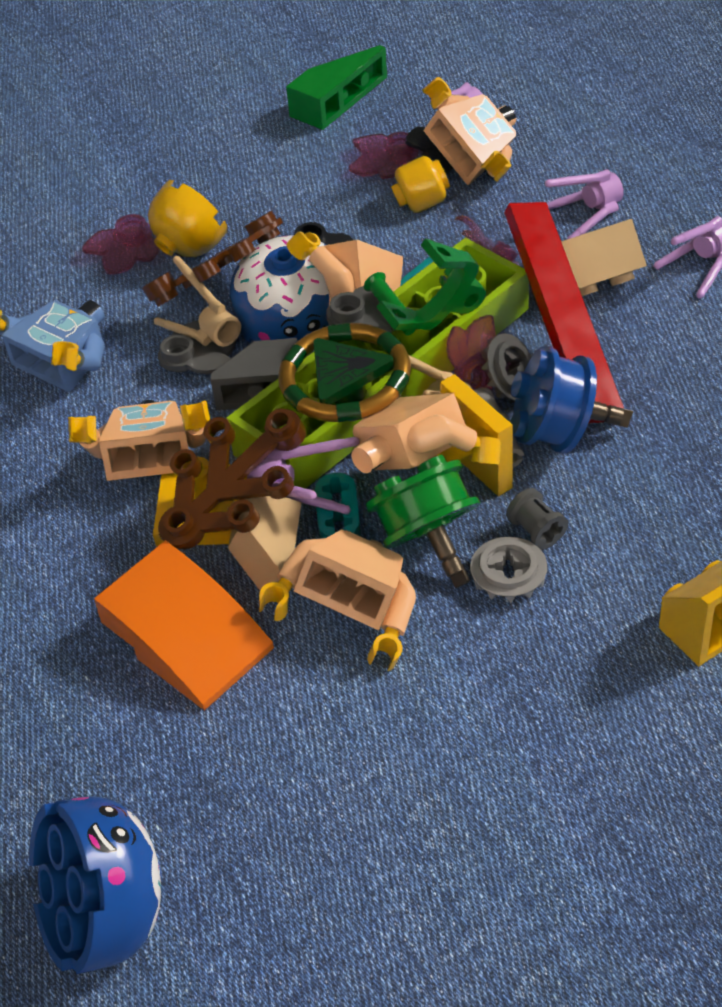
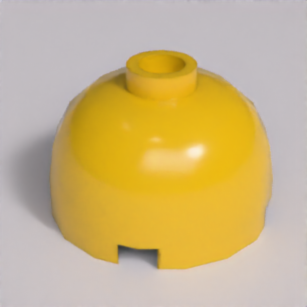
[148,180,227,258]

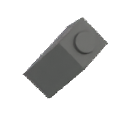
[210,338,297,411]

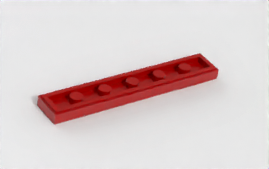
[504,202,624,424]

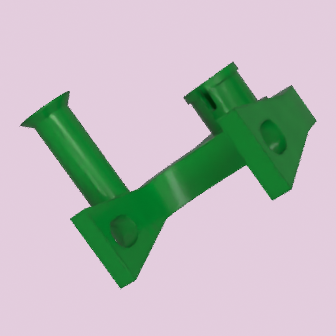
[364,238,486,336]

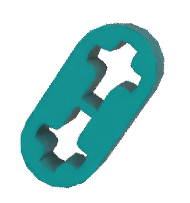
[315,473,361,539]

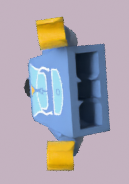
[0,300,105,392]

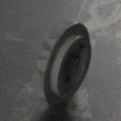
[481,333,531,403]

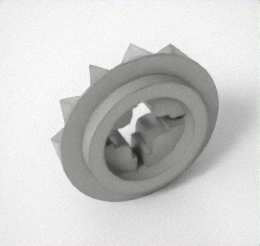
[470,537,547,603]

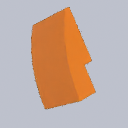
[94,540,274,711]

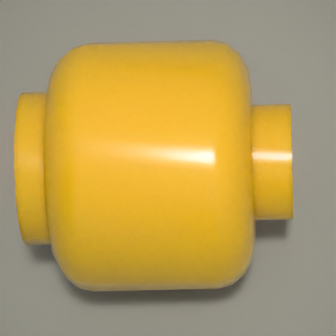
[391,156,450,213]

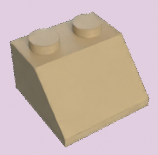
[561,219,647,296]

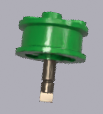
[365,455,481,588]

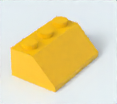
[659,560,722,667]

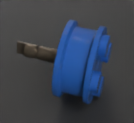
[510,346,633,454]

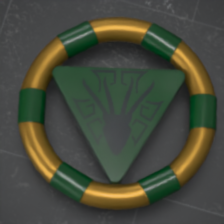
[278,322,411,423]

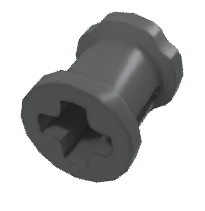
[506,488,569,550]

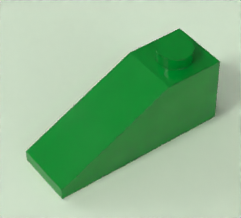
[286,45,387,130]

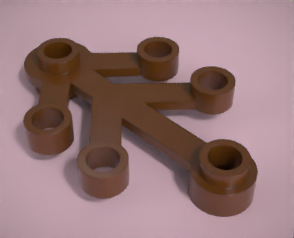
[142,210,283,307]
[158,408,306,550]

